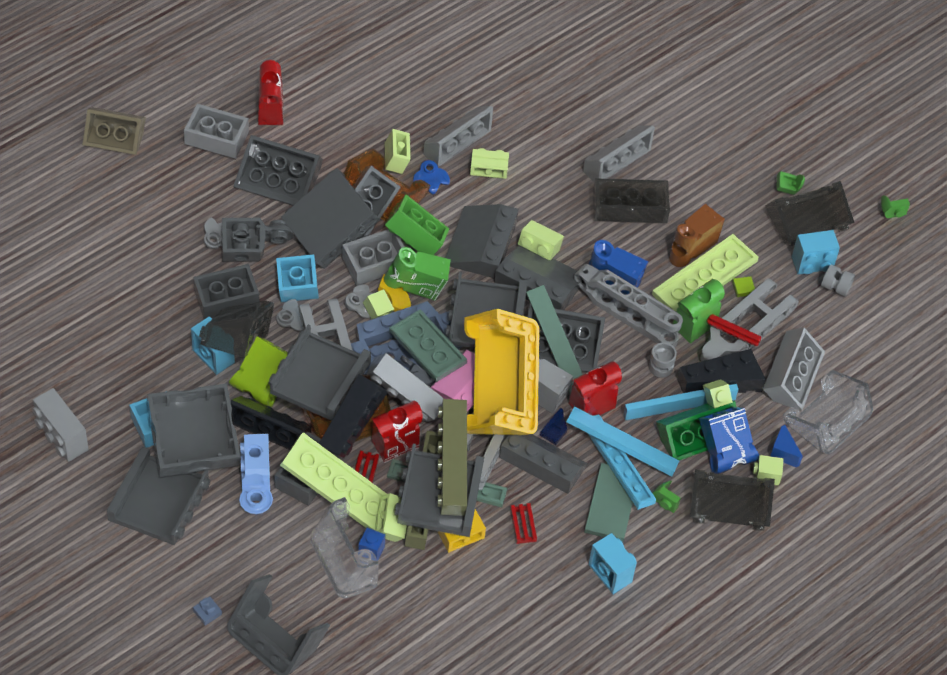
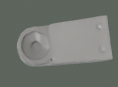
[538,359,573,414]

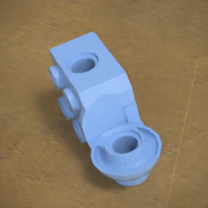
[239,434,273,515]

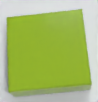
[732,276,755,297]

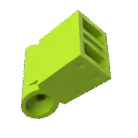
[229,337,288,407]

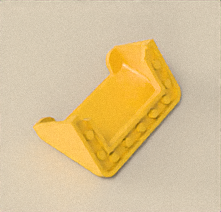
[464,309,539,435]

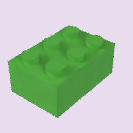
[385,195,449,255]

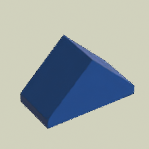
[770,425,803,467]

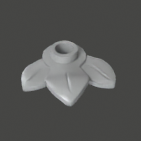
[204,217,222,249]
[345,284,374,318]
[276,299,313,331]

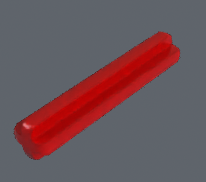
[707,314,761,346]

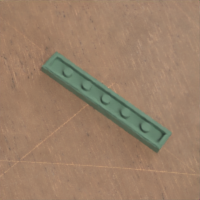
[526,285,583,394]
[387,459,508,507]

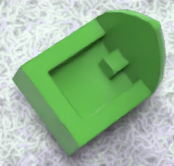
[776,171,805,195]
[881,195,910,218]
[652,480,681,513]

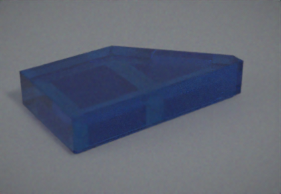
[540,408,567,445]

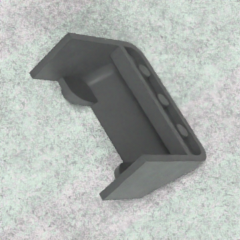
[227,574,330,675]

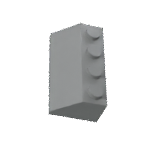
[423,106,493,167]
[583,125,655,185]
[763,327,825,411]
[367,353,444,422]

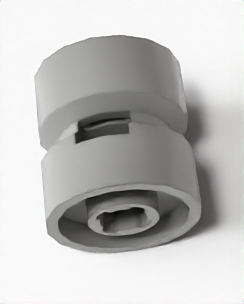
[821,264,855,297]
[649,342,677,378]

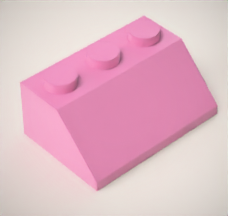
[430,350,475,411]

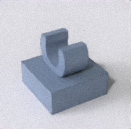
[193,596,222,626]

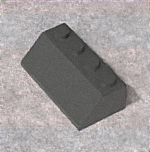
[353,166,401,239]
[500,434,588,494]

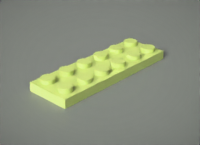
[652,234,759,311]
[280,433,387,530]

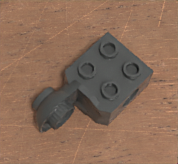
[221,218,294,262]

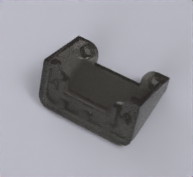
[765,181,855,246]
[199,300,274,358]
[689,469,775,531]

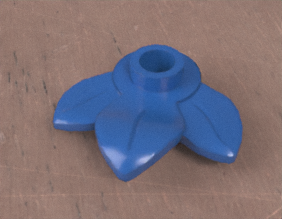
[413,160,450,195]

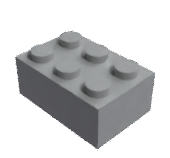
[184,104,249,159]
[342,230,405,286]
[32,388,89,462]

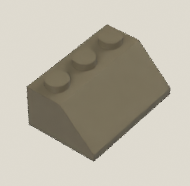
[82,107,146,155]

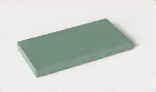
[389,309,467,382]
[584,463,640,542]

